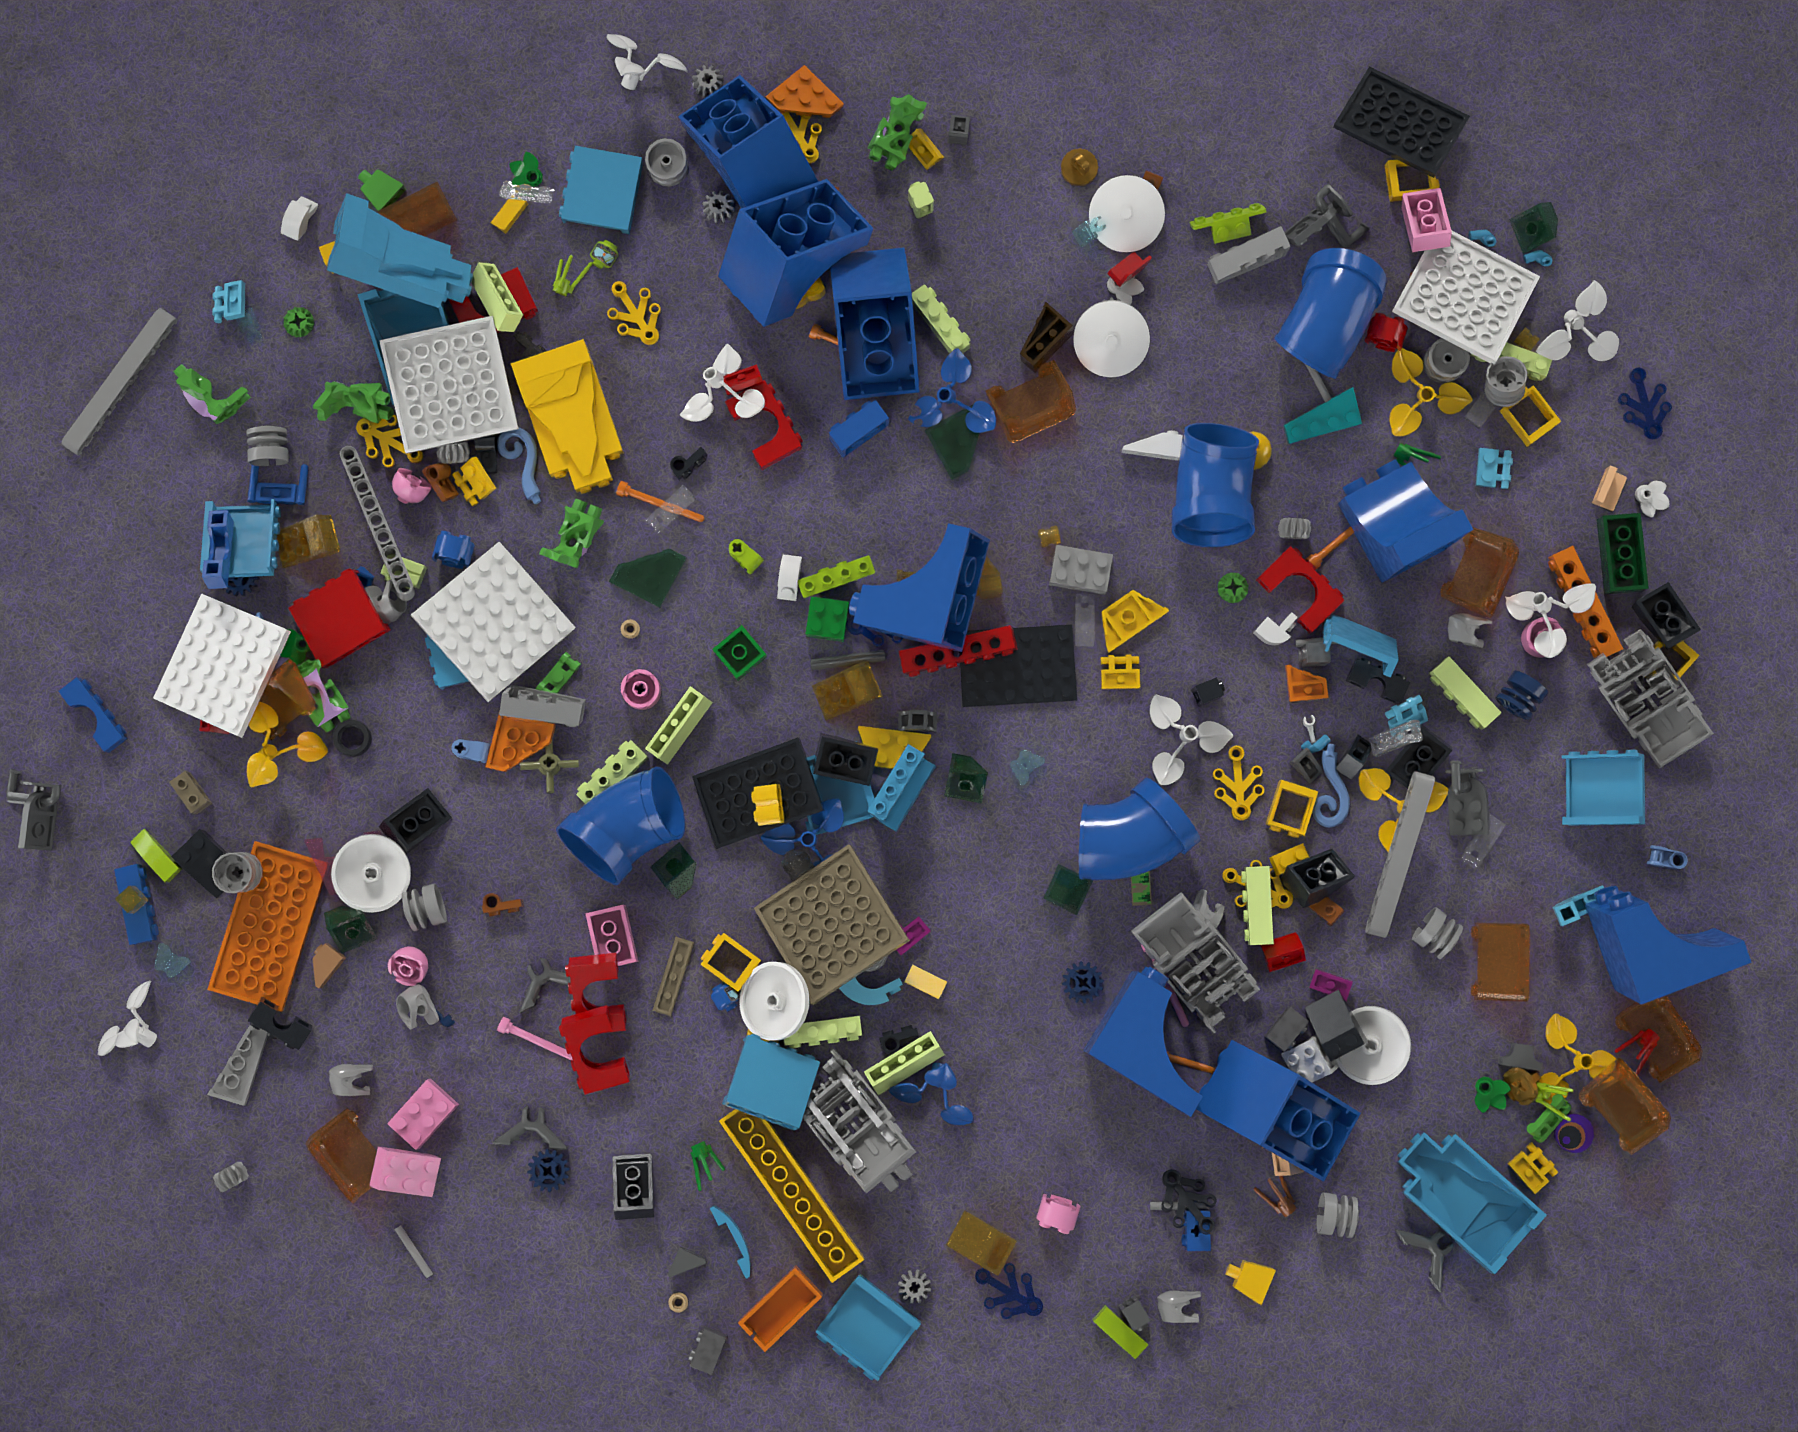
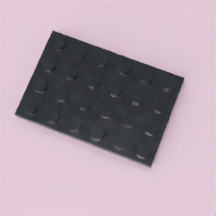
[1333,66,1470,178]
[959,624,1077,708]
[692,737,825,849]

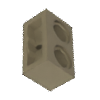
[169,771,212,814]

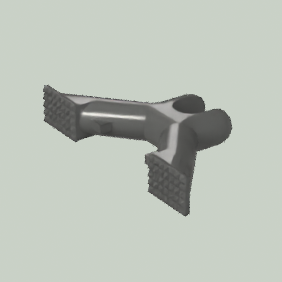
[519,958,570,1014]
[493,1106,568,1150]
[1395,1229,1454,1292]

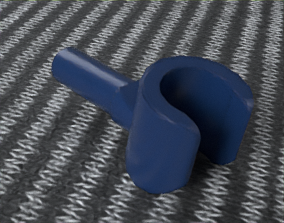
[436,1010,455,1027]

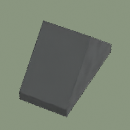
[948,115,970,145]
[1289,748,1323,784]
[668,1246,707,1278]

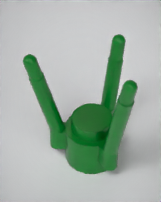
[1393,443,1441,466]
[690,1141,725,1191]

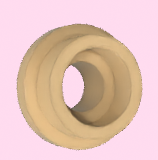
[621,619,640,639]
[668,1292,688,1313]

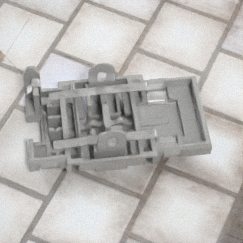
[803,1049,916,1193]

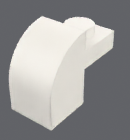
[281,196,318,241]
[777,554,802,601]
[1253,612,1297,645]

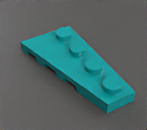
[1283,387,1362,444]

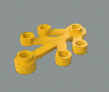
[782,112,822,164]
[607,281,661,345]
[356,415,423,468]
[1212,745,1264,821]
[1222,860,1293,909]

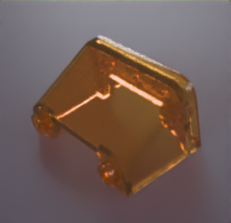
[985,360,1076,442]
[1440,527,1519,618]
[259,658,316,741]
[1471,923,1530,1002]
[1615,995,1703,1083]
[1579,1058,1671,1155]
[305,1108,377,1204]

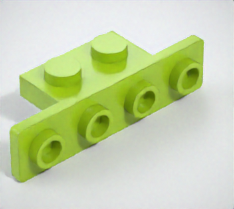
[1190,203,1267,244]
[798,555,875,598]

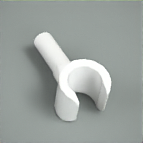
[1303,715,1316,743]

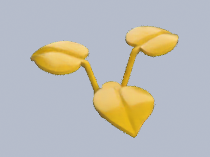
[1389,348,1473,436]
[247,702,328,787]
[1358,768,1449,852]
[1538,1013,1625,1104]

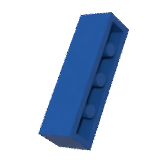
[114,864,159,945]

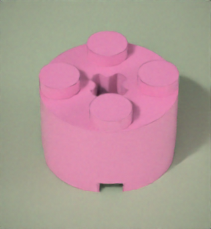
[1521,617,1564,658]
[621,669,661,710]
[1036,1194,1081,1234]

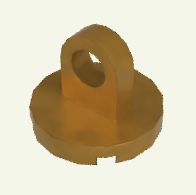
[1061,148,1098,186]
[1503,1067,1541,1105]

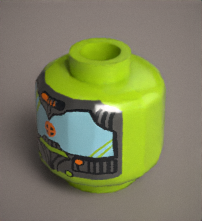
[590,240,618,269]

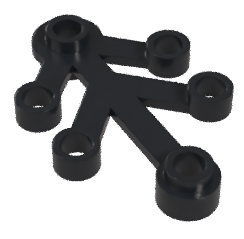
[1161,1169,1217,1235]

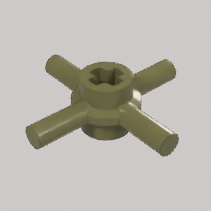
[520,739,579,793]

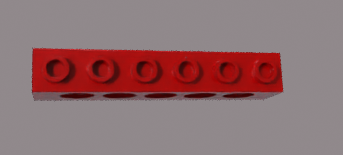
[899,625,1018,677]

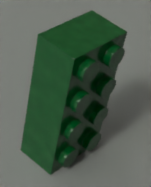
[1597,513,1649,595]

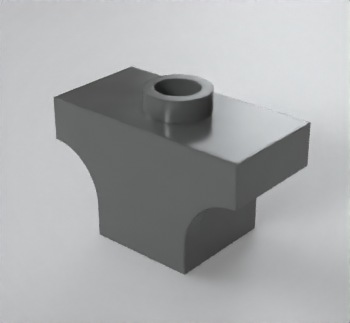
[898,710,937,732]
[1498,1043,1542,1071]

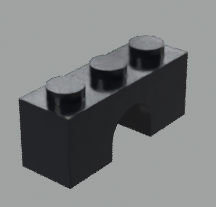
[1346,658,1410,705]
[248,997,312,1050]

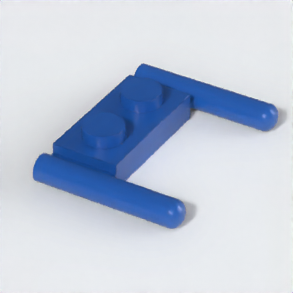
[247,464,309,505]

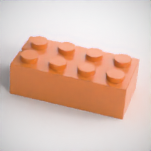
[738,1265,823,1352]

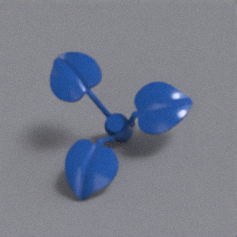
[908,348,997,433]
[761,799,844,869]
[888,1063,974,1125]

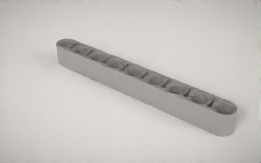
[61,308,177,456]
[340,446,415,601]
[1365,772,1435,938]

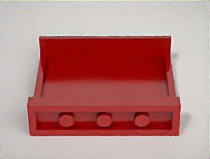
[288,569,391,668]

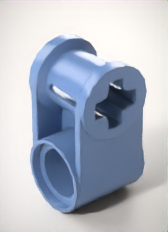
[452,739,491,763]
[1647,845,1688,870]

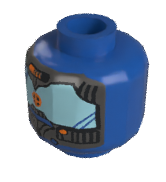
[711,982,739,1012]

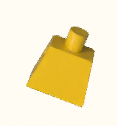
[1225,1260,1276,1305]

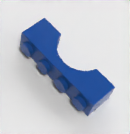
[202,510,234,589]
[58,677,127,753]

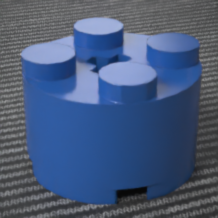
[432,531,475,569]

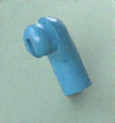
[1468,230,1496,247]
[1523,250,1553,266]
[1301,735,1331,753]

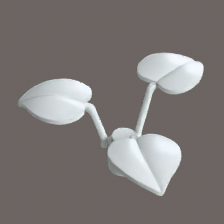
[607,34,688,90]
[1536,280,1619,361]
[680,344,765,422]
[1505,584,1596,658]
[1150,694,1233,785]
[98,981,157,1056]

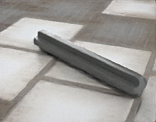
[810,650,886,670]

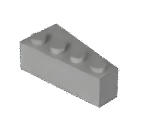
[1207,226,1291,285]
[499,684,586,727]

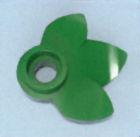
[509,152,543,189]
[280,629,310,666]
[1475,1077,1511,1113]

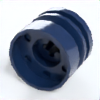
[1495,670,1548,720]

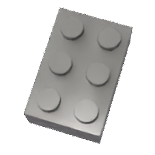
[1049,545,1113,595]

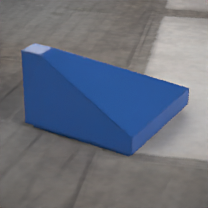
[357,566,374,589]

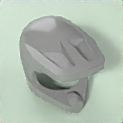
[365,580,407,625]
[1448,613,1492,648]
[1193,889,1225,928]
[396,984,439,1030]
[329,1064,373,1096]
[1157,1290,1201,1323]

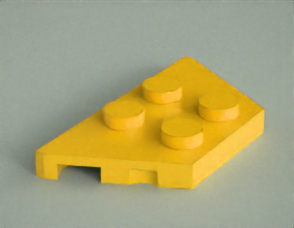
[1101,590,1169,653]
[858,726,931,769]

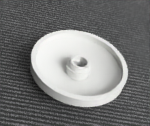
[1089,175,1165,252]
[1073,300,1150,377]
[331,834,411,912]
[739,962,809,1040]
[1335,1006,1411,1085]

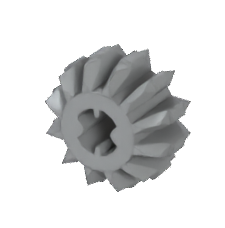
[692,65,724,98]
[703,191,735,223]
[437,441,470,464]
[1278,518,1311,540]
[213,1162,249,1192]
[898,1269,931,1304]

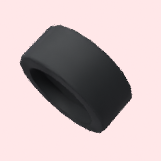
[333,720,372,757]

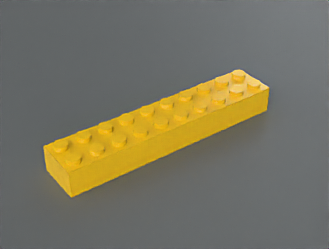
[719,1109,864,1283]

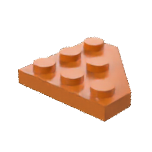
[765,65,844,118]
[485,711,556,772]

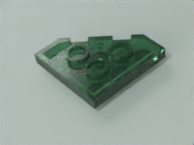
[925,404,980,480]
[609,548,687,608]

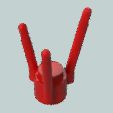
[1614,1028,1660,1077]

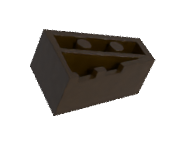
[1020,301,1074,373]

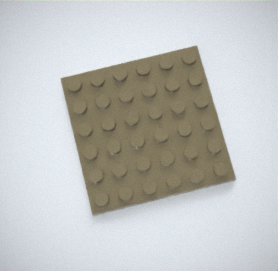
[754,844,910,1005]

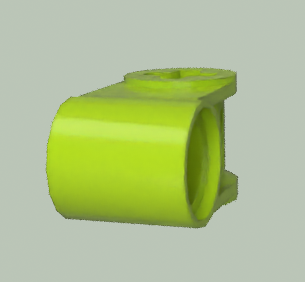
[729,539,764,575]

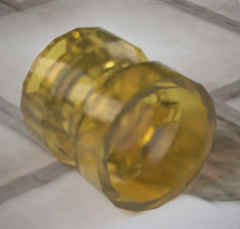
[1513,327,1540,351]
[1038,525,1061,548]

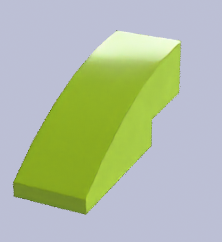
[130,829,183,883]
[1092,1305,1149,1359]

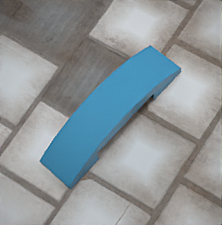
[710,1205,751,1279]

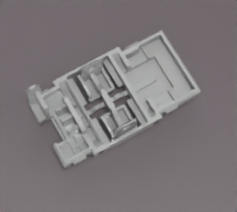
[1587,629,1714,769]
[1131,892,1260,1034]

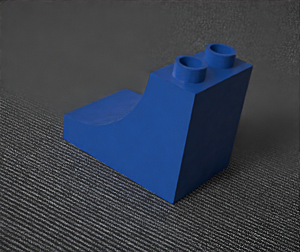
[678,75,819,209]
[718,179,874,327]
[830,247,920,400]
[1338,459,1474,583]
[849,523,990,652]
[1585,886,1752,1005]
[1083,966,1203,1117]
[1196,1040,1361,1182]

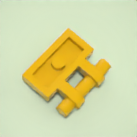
[452,457,496,507]
[1100,654,1140,689]
[1507,1142,1558,1194]

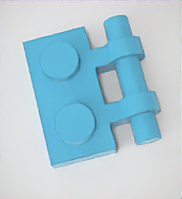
[212,280,245,323]
[1475,448,1513,489]
[1385,695,1428,738]

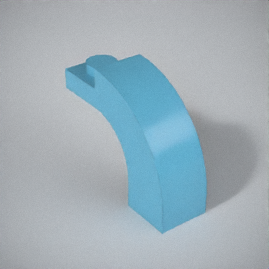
[1553,885,1604,926]
[839,977,903,1005]

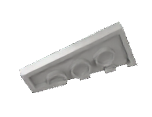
[207,1025,268,1106]

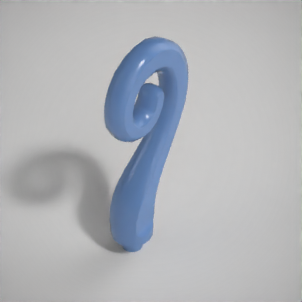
[497,427,541,504]
[1312,744,1350,828]

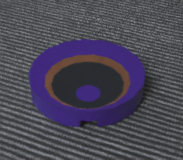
[1554,1114,1594,1153]

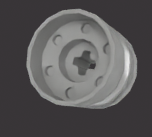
[1484,356,1527,407]
[246,426,289,466]
[212,852,263,893]
[402,883,447,931]
[1412,907,1463,959]
[1316,1192,1359,1238]

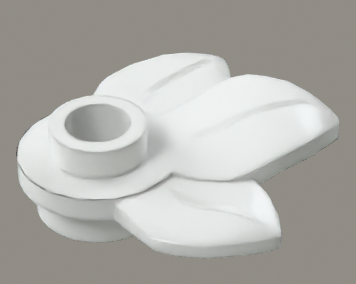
[1107,276,1144,305]
[1635,481,1669,518]

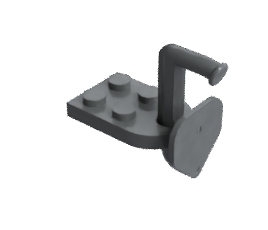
[1284,184,1370,247]
[1445,761,1490,835]
[6,768,61,851]

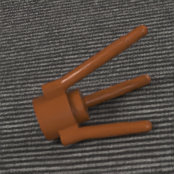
[1253,1176,1297,1217]

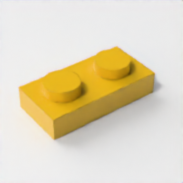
[1269,843,1309,876]

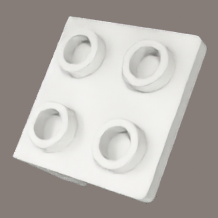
[1282,1034,1339,1082]

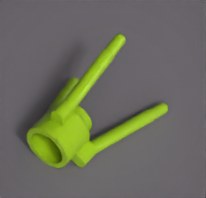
[553,255,593,297]
[1535,1082,1574,1122]

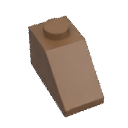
[313,943,347,988]

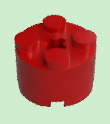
[1365,313,1408,352]

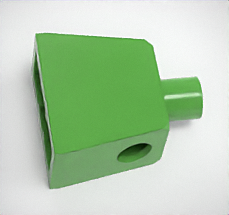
[358,170,406,216]

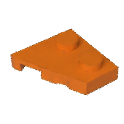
[1285,665,1329,702]

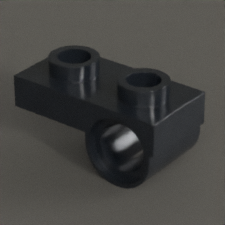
[475,434,497,474]
[670,447,707,481]
[879,1025,918,1053]

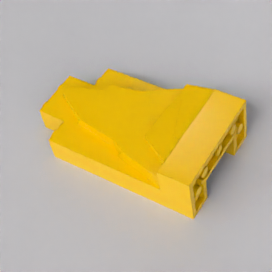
[511,339,624,494]

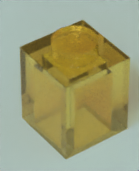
[115,886,149,914]

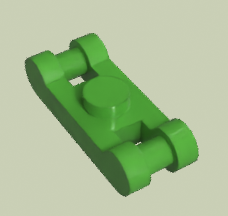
[536,652,581,694]
[1527,1094,1572,1143]

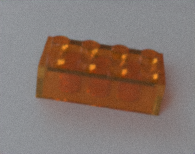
[377,182,457,236]

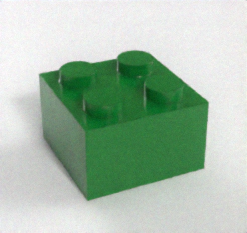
[805,596,849,642]
[712,625,767,681]

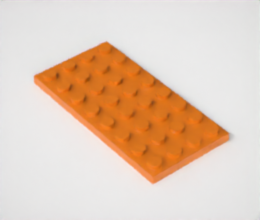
[207,841,330,1012]

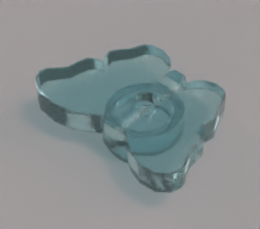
[1010,750,1045,786]
[154,943,191,978]

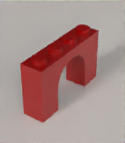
[448,267,539,334]
[725,380,803,470]
[1256,546,1345,634]
[565,953,626,1033]
[559,1005,630,1095]

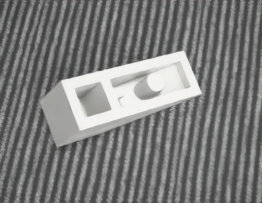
[1122,431,1183,461]

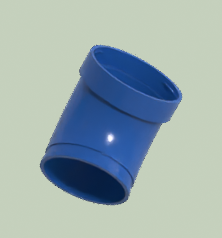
[1274,248,1387,379]
[1172,423,1259,547]
[556,767,685,885]
[1079,777,1201,880]

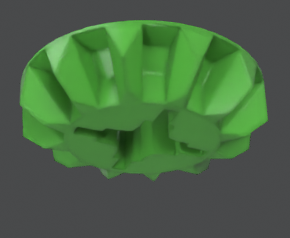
[283,307,314,337]
[1218,572,1249,603]

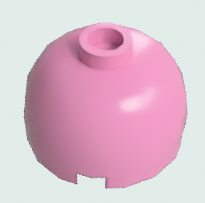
[392,468,431,504]
[388,946,428,986]

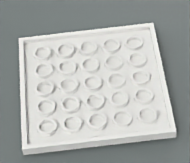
[1392,230,1540,365]
[379,316,519,454]
[411,542,576,702]
[153,594,291,738]

